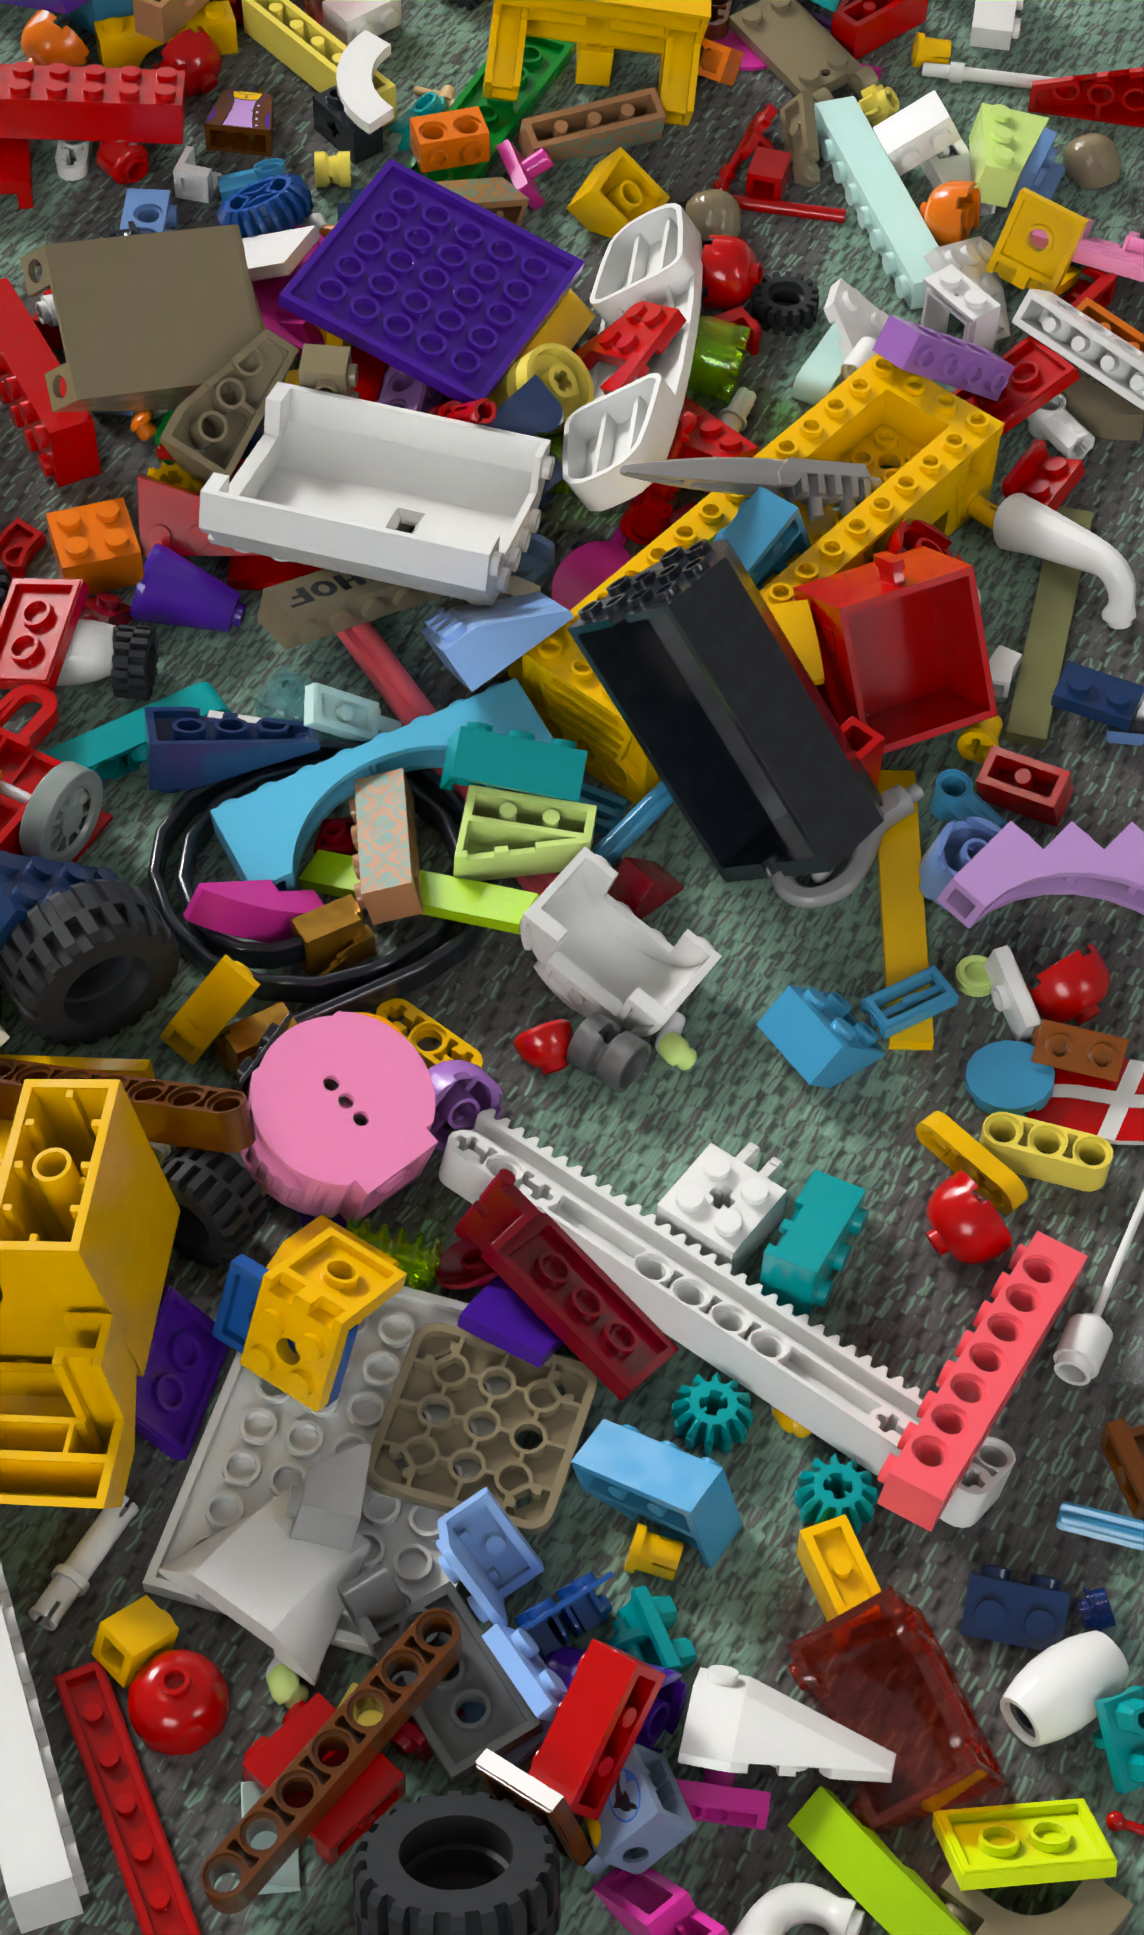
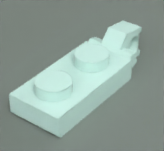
[304,683,402,741]

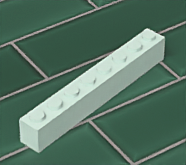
[814,96,939,310]

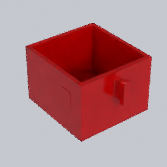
[793,546,998,754]

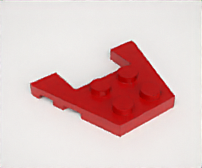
[574,301,687,395]

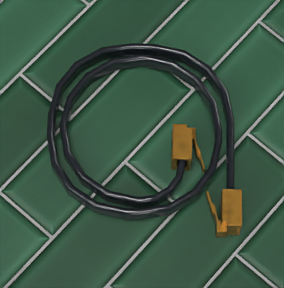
[147,738,496,1076]

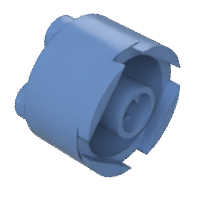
[919,817,1002,911]

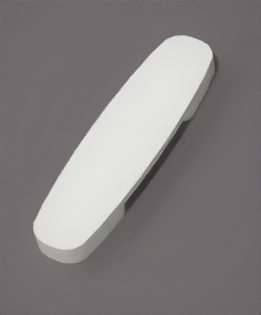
[562,203,703,511]

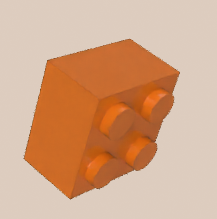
[46,497,144,595]

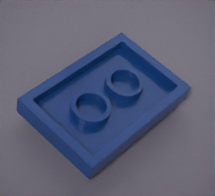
[212,1253,359,1407]

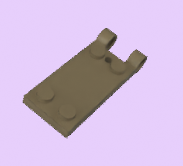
[729,0,879,103]

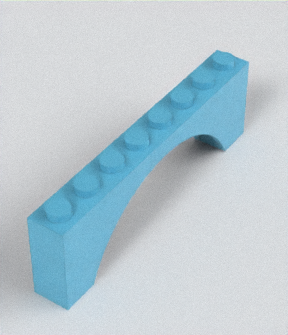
[210,678,553,891]

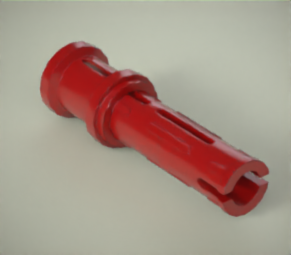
[427,398,497,425]

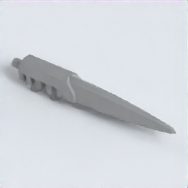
[620,457,882,521]

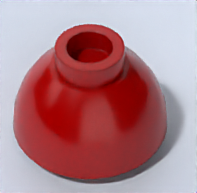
[513,1019,573,1076]

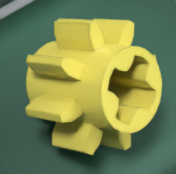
[858,83,900,127]

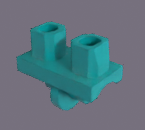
[607,1585,697,1674]
[1092,1685,1144,1794]

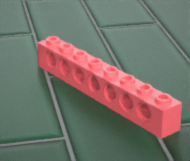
[877,1231,1088,1532]

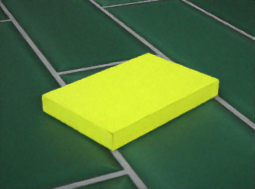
[932,1798,1118,1891]

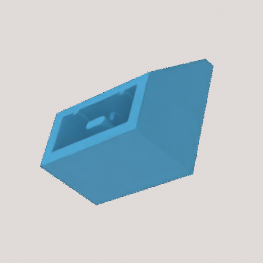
[756,985,887,1088]

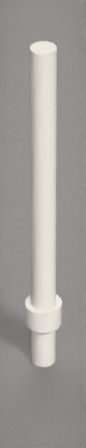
[922,61,1057,89]

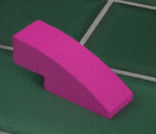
[183,880,324,943]
[592,1867,730,1935]

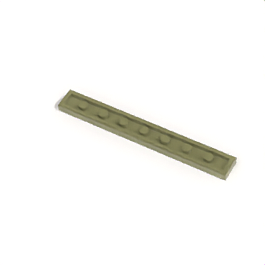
[1004,506,1094,748]

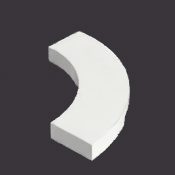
[336,30,394,135]

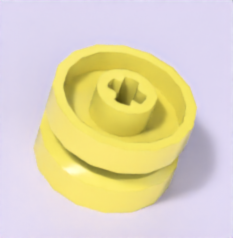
[496,342,594,440]

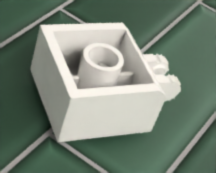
[655,1142,787,1276]

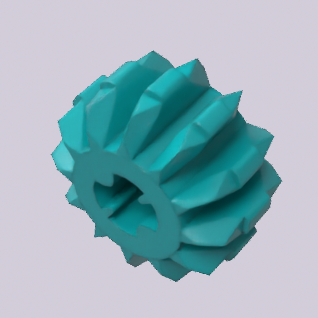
[671,1371,754,1457]
[794,1453,878,1536]

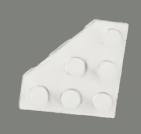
[924,236,1010,345]
[824,278,889,359]

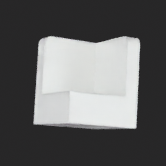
[173,146,222,204]

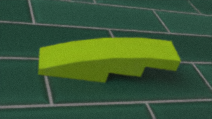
[788,1785,972,1935]

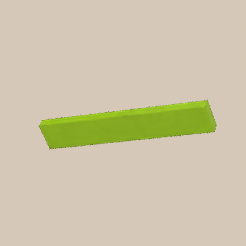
[298,849,539,935]

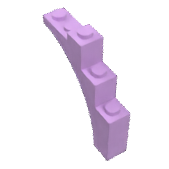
[936,821,1144,929]

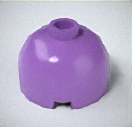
[428,1060,503,1151]

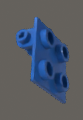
[514,1570,614,1660]

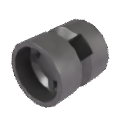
[567,1012,651,1093]

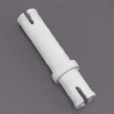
[28,1495,139,1631]

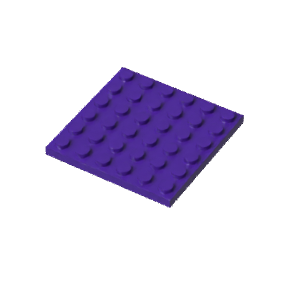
[278,158,585,403]

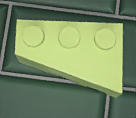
[969,103,1049,208]
[453,785,597,881]

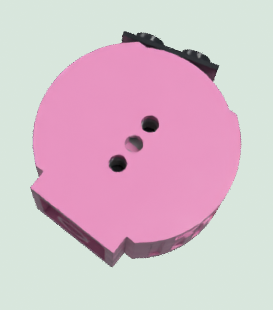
[230,1011,438,1226]

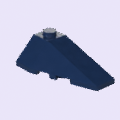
[144,707,320,793]

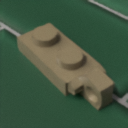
[780,90,820,187]

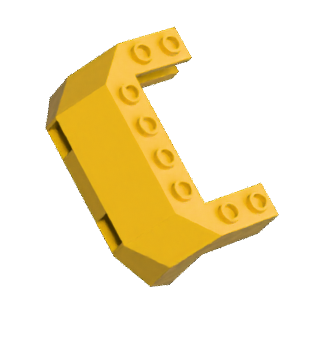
[482,0,711,126]
[0,1310,137,1509]

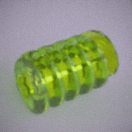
[345,1217,442,1291]

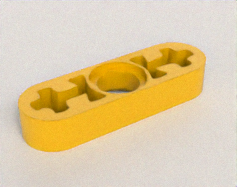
[376,998,483,1069]
[916,1111,1028,1215]

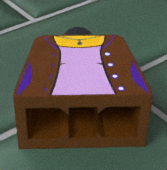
[204,84,274,157]

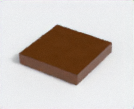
[475,1748,593,1866]

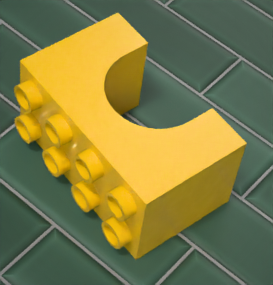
[0,1079,181,1376]

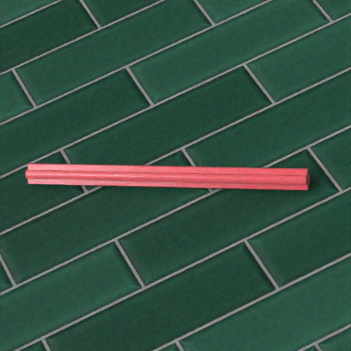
[335,622,559,896]

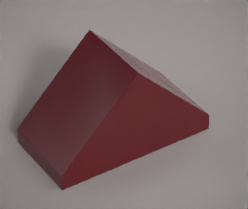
[608,857,684,920]

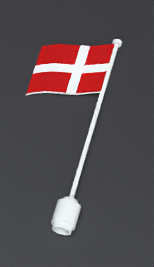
[1027,1058,1144,1386]

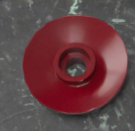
[434,1238,498,1289]

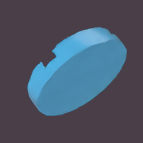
[965,1040,1055,1117]

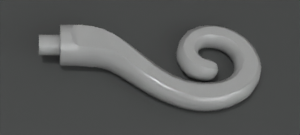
[771,783,924,909]

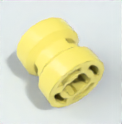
[314,151,351,188]

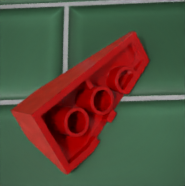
[1028,67,1144,128]

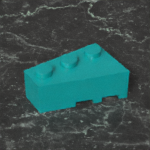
[440,722,588,802]
[760,1169,869,1320]

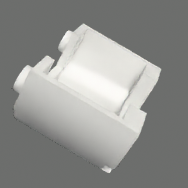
[520,846,722,1037]

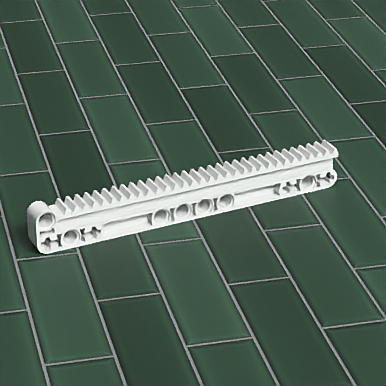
[439,1108,1016,1528]

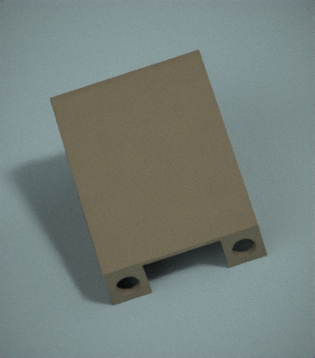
[20,224,261,412]

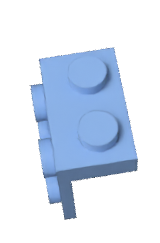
[436,1486,544,1626]
[461,1623,567,1767]

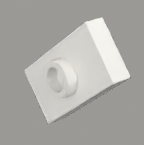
[984,945,1042,1041]

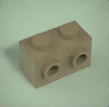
[298,344,361,399]

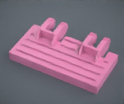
[1032,217,1144,282]

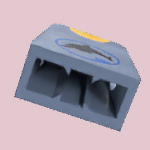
[583,1743,696,1875]

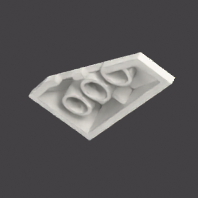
[678,1665,896,1783]

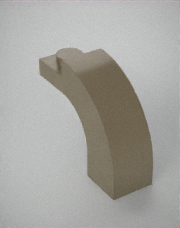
[1056,352,1144,440]
[938,1872,1134,1935]

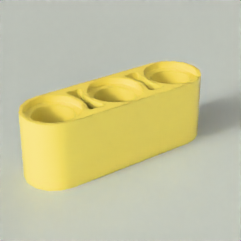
[979,1112,1113,1192]

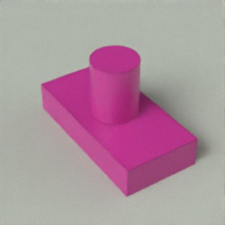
[496,139,555,210]
[675,1768,771,1830]

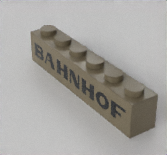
[257,569,445,650]

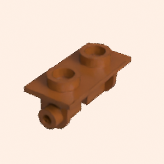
[1031,1019,1129,1082]

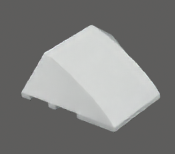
[158,1489,371,1687]

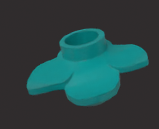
[389,92,447,151]

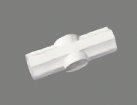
[1026,393,1095,460]

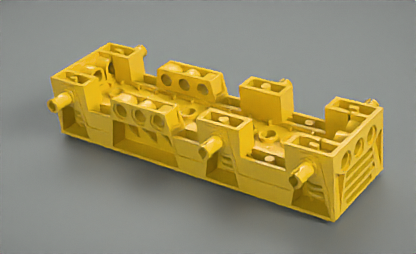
[508,354,1005,805]

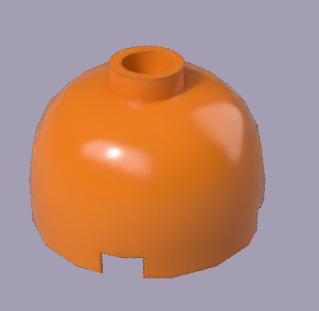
[20,9,90,67]
[919,180,981,247]

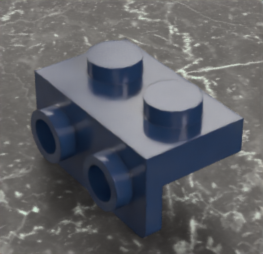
[1050,661,1144,731]
[960,1564,1071,1651]

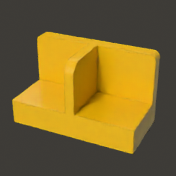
[797,1514,886,1641]

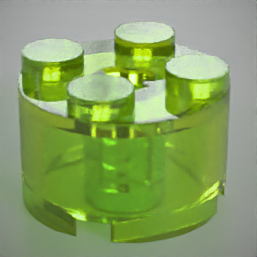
[687,315,751,401]

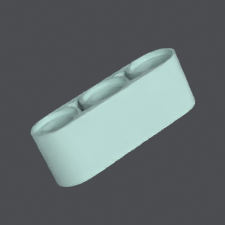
[792,323,845,406]

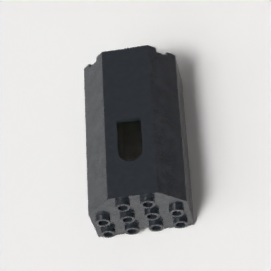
[567,539,884,882]

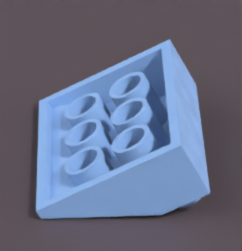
[420,592,574,692]

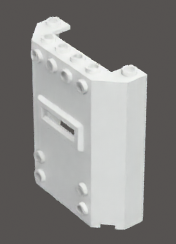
[199,381,555,606]

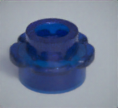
[1076,1586,1116,1633]

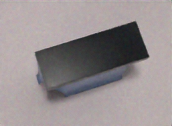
[1105,720,1144,746]

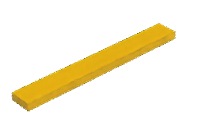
[877,770,934,1050]

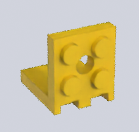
[985,187,1090,297]
[239,1227,407,1413]

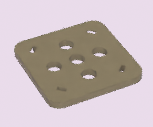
[366,1322,597,1536]

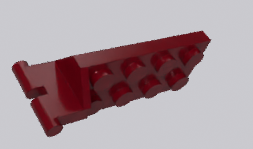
[454,1169,679,1402]

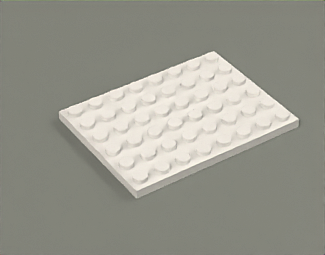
[142,1286,511,1657]

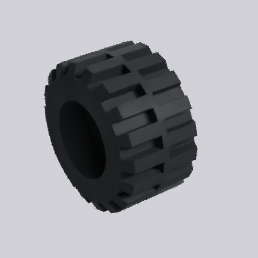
[160,1146,268,1267]

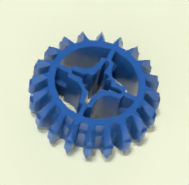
[216,173,314,238]

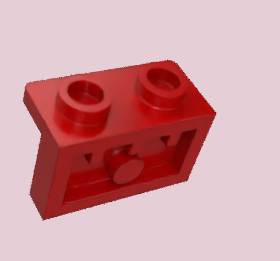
[1002,439,1086,511]

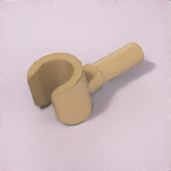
[414,85,456,111]

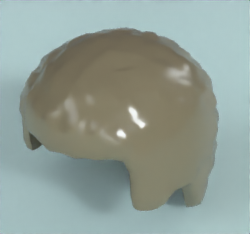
[1063,133,1121,190]
[685,189,741,242]

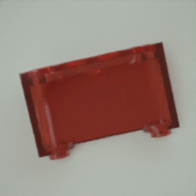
[787,1586,1006,1834]

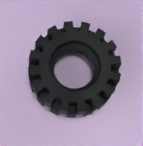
[752,271,820,336]
[111,624,159,700]

